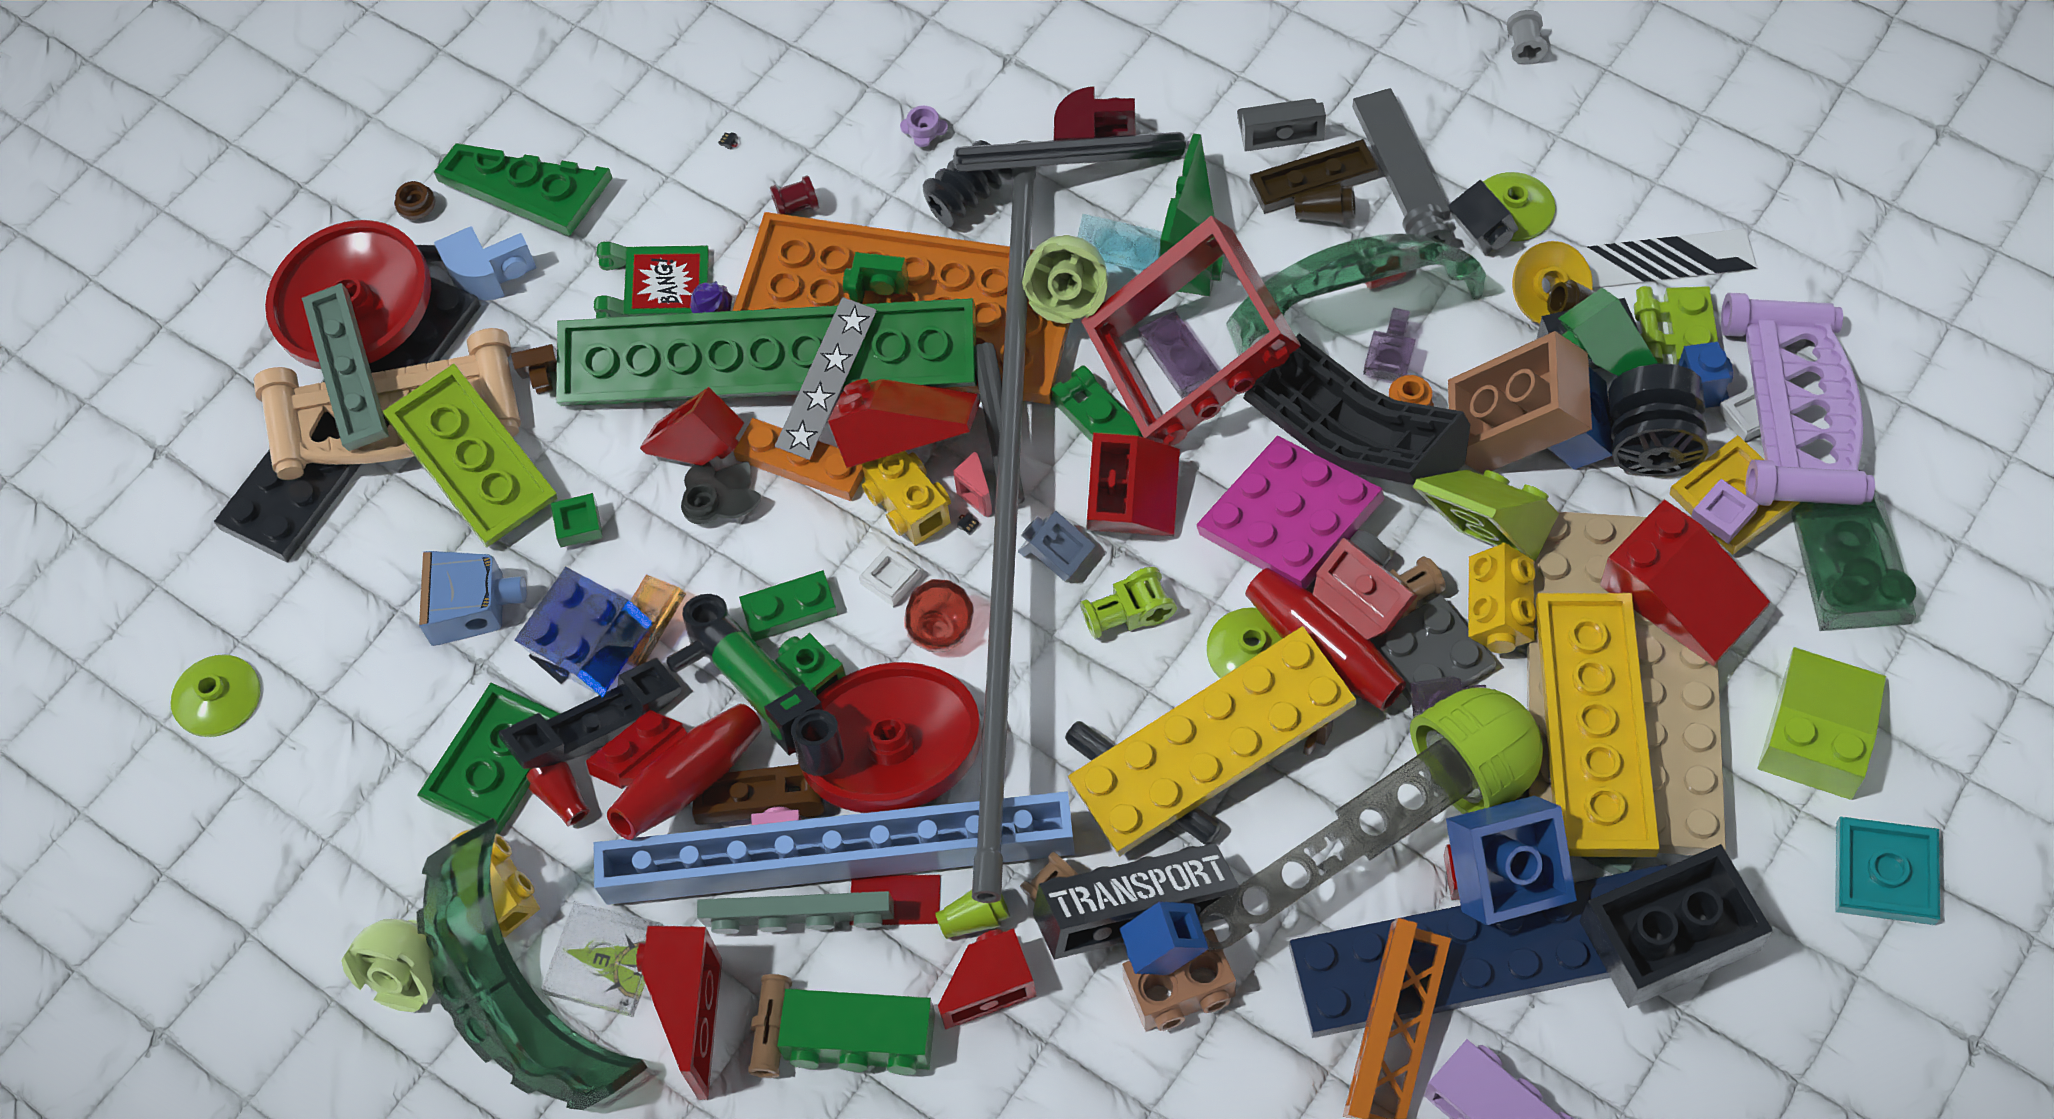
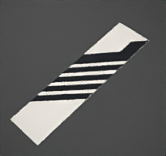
[1575,228,1758,288]

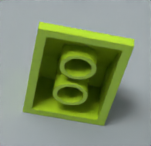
[1413,470,1559,561]
[1757,647,1886,800]

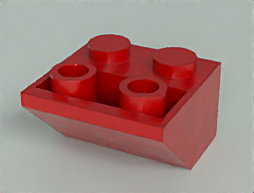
[1086,433,1180,536]

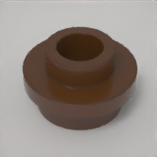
[394,181,436,220]

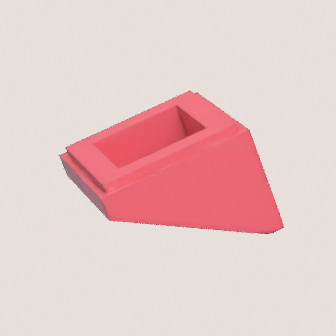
[953,452,993,517]

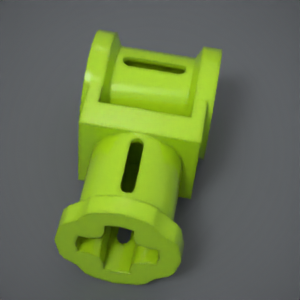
[1080,567,1177,639]

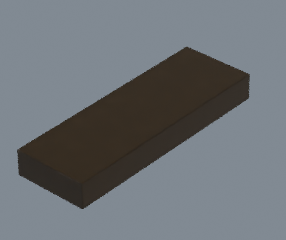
[1249,139,1379,214]

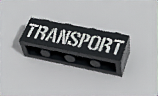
[1032,843,1240,960]

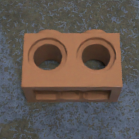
[1122,928,1236,1032]

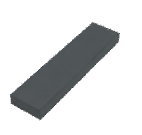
[1352,88,1450,220]

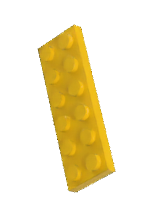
[1535,593,1659,857]
[1068,626,1356,857]

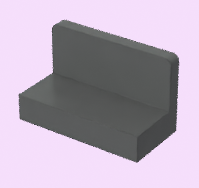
[1237,98,1326,152]

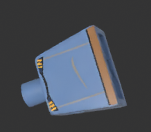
[419,551,527,646]

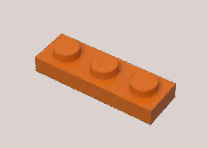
[733,418,864,501]

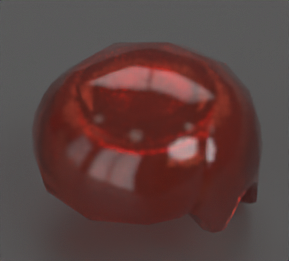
[904,579,974,652]

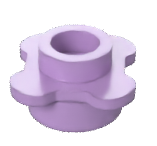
[900,105,948,147]

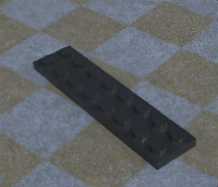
[214,276,481,563]

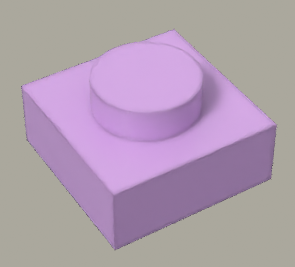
[1691,479,1759,544]

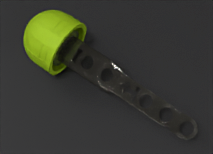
[1198,688,1543,952]

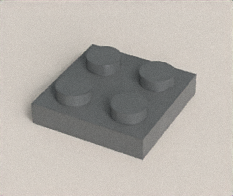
[1370,594,1496,715]

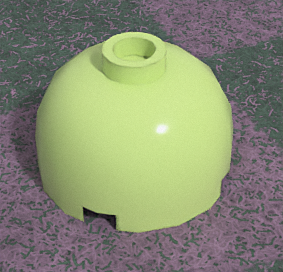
[1022,235,1108,324]
[341,919,444,1012]

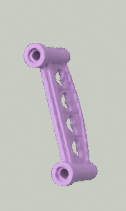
[1721,293,1875,506]

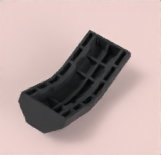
[1243,333,1471,485]

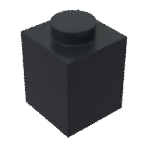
[1447,179,1519,256]

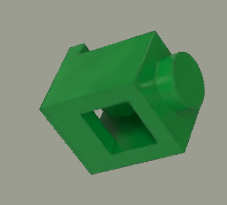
[775,633,846,697]

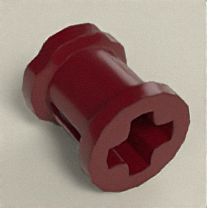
[769,175,820,215]

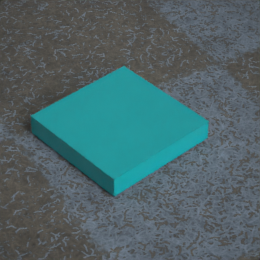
[1835,816,1940,925]

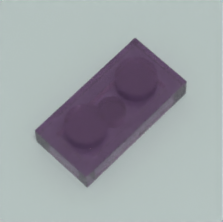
[1139,311,1218,399]

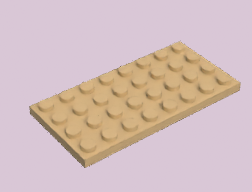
[1527,511,1726,856]

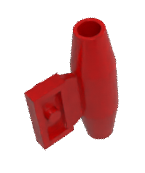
[1245,537,1418,711]
[586,703,762,840]

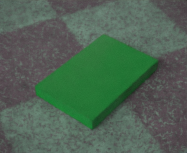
[417,682,560,835]

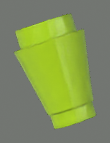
[936,889,1010,939]

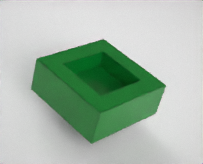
[551,493,603,548]

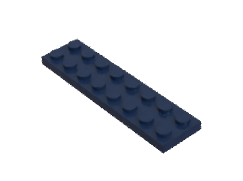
[1289,864,1668,1038]

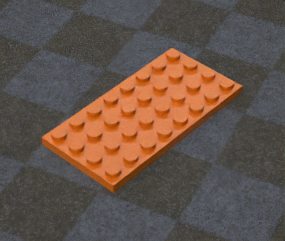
[732,212,1070,405]

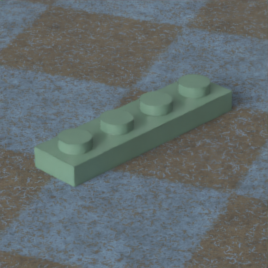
[302,283,389,451]
[697,891,894,934]

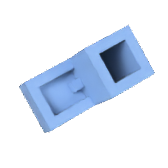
[434,226,537,301]

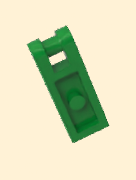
[1051,365,1144,442]

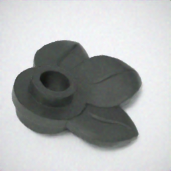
[681,461,762,524]

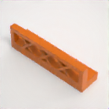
[1342,918,1451,1119]

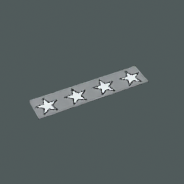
[775,297,877,460]

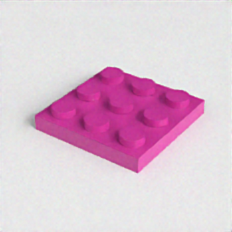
[1196,435,1384,589]

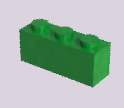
[777,989,935,1075]

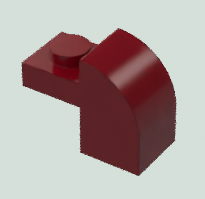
[1054,86,1136,163]

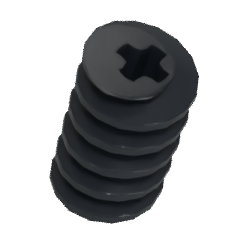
[922,140,1012,227]

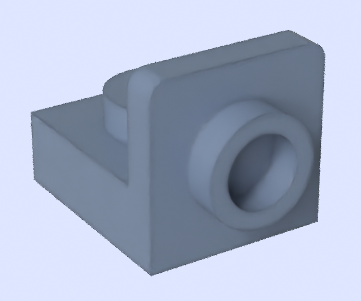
[1017,511,1096,581]

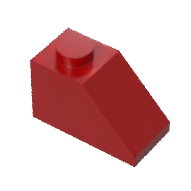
[640,387,745,466]
[938,928,1036,1030]

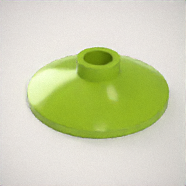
[1483,172,1555,242]
[1206,607,1282,678]
[171,655,261,737]

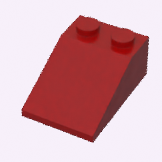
[828,379,980,468]
[1600,499,1770,666]
[636,926,723,1100]

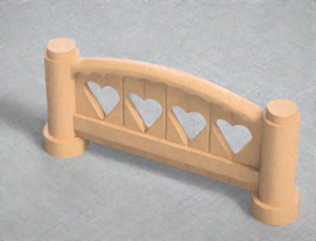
[253,328,521,480]

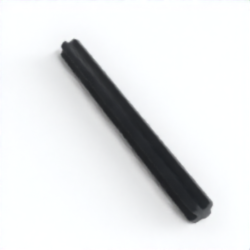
[953,132,1187,172]

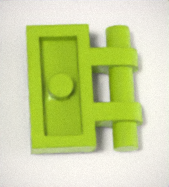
[1633,286,1718,365]

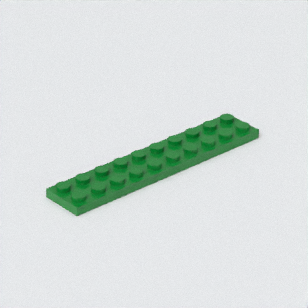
[556,298,977,406]

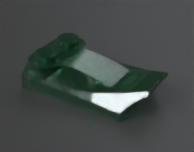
[1791,470,1916,631]

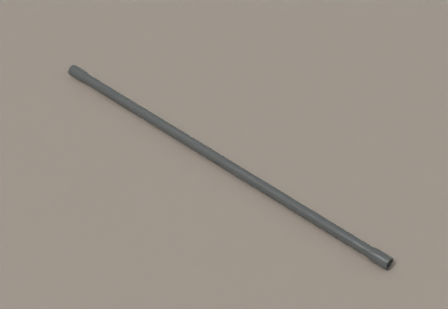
[972,140,1036,903]

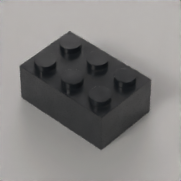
[1579,844,1773,1008]

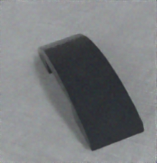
[499,657,681,769]

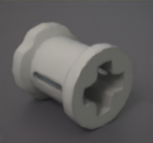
[1506,10,1548,64]

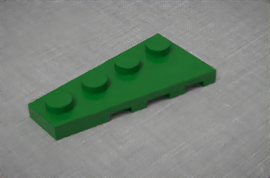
[434,143,613,237]

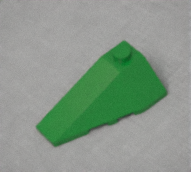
[1160,133,1225,297]

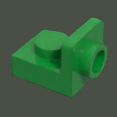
[843,252,909,304]

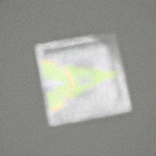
[541,901,664,1017]

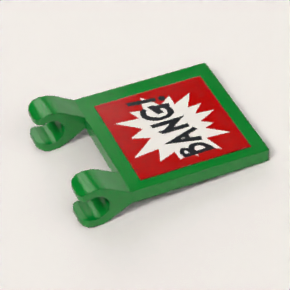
[593,241,709,318]

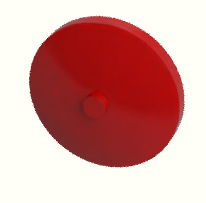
[265,220,431,369]
[802,662,982,813]

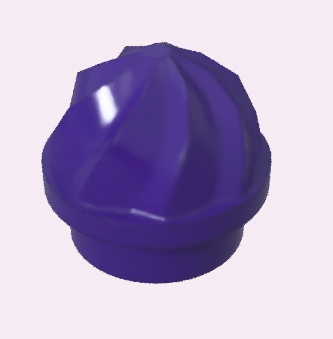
[690,281,732,313]

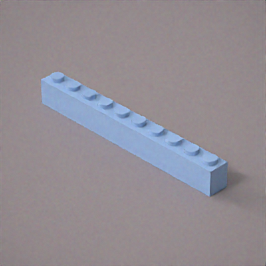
[594,791,1075,905]

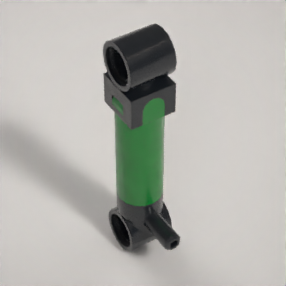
[666,593,844,776]

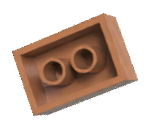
[1448,331,1592,474]

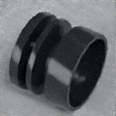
[1608,363,1709,477]

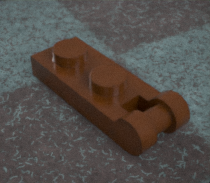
[692,764,824,825]

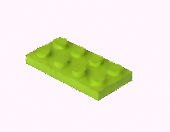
[382,364,558,548]

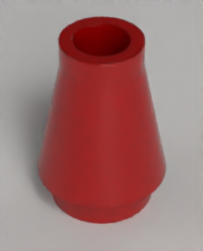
[526,762,590,827]

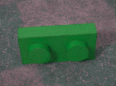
[739,570,838,641]

